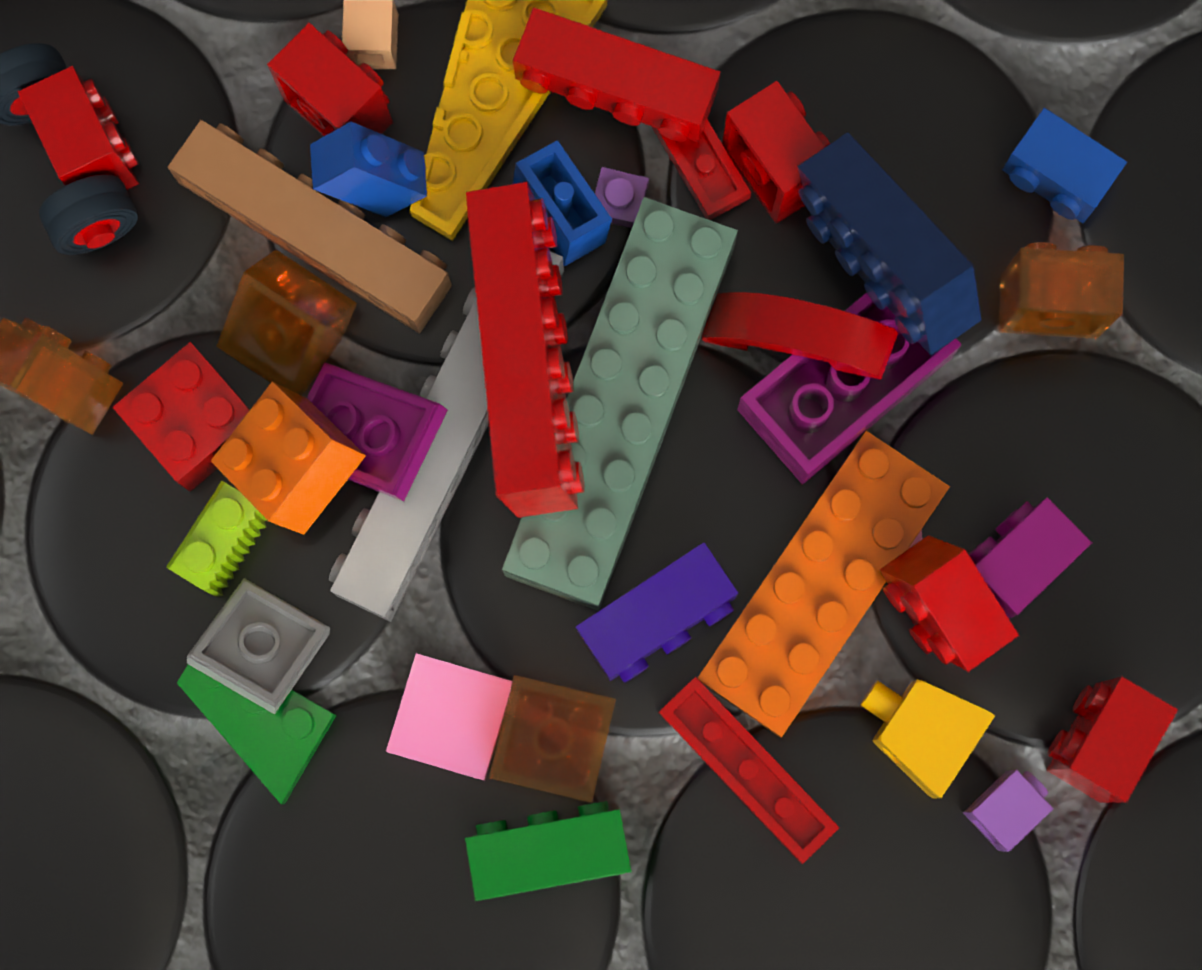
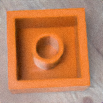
[211,381,366,535]

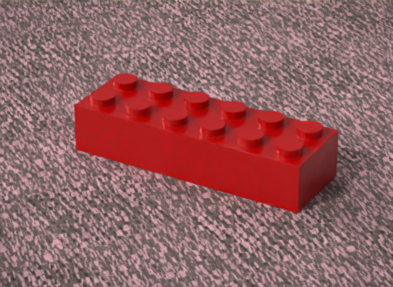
[466,182,585,518]

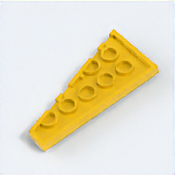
[410,0,607,241]

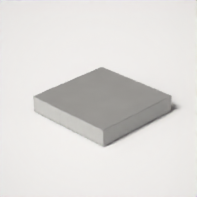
[187,578,330,714]

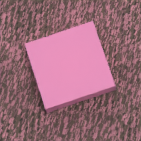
[386,653,514,781]

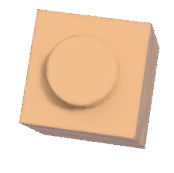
[342,0,398,69]

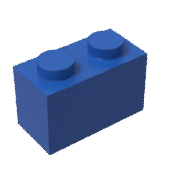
[1002,108,1127,223]
[310,121,427,217]
[512,140,612,266]

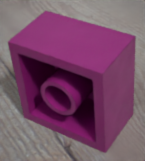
[968,497,1092,619]

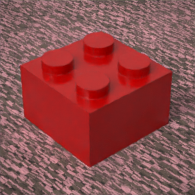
[267,22,393,137]
[722,81,831,224]
[112,342,250,492]
[879,535,1019,672]
[1046,676,1178,803]

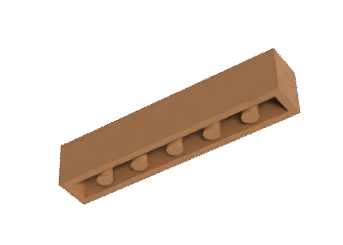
[168,120,452,334]

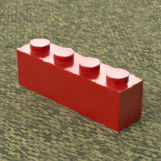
[512,7,721,142]

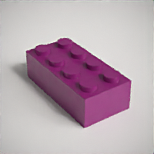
[737,293,962,485]

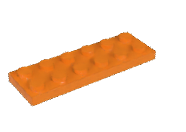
[698,431,950,738]

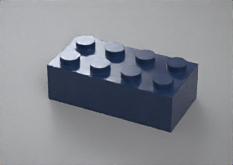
[797,132,981,356]

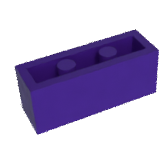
[576,542,738,683]

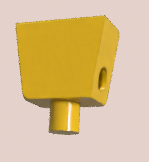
[860,679,995,798]

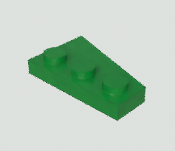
[177,664,336,804]

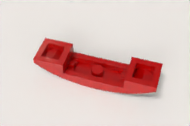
[701,292,898,380]

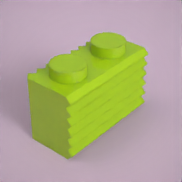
[166,481,267,597]

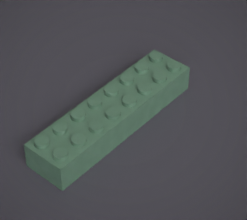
[502,197,738,611]

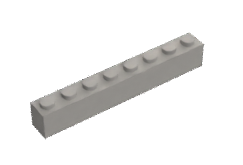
[329,251,564,622]

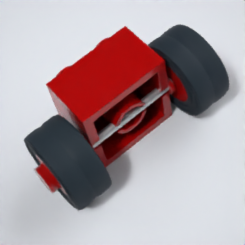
[0,43,139,255]

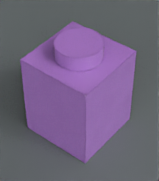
[963,770,1053,852]

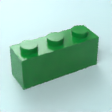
[465,801,631,901]

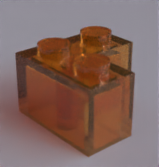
[0,318,124,435]

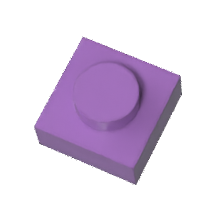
[595,167,649,228]

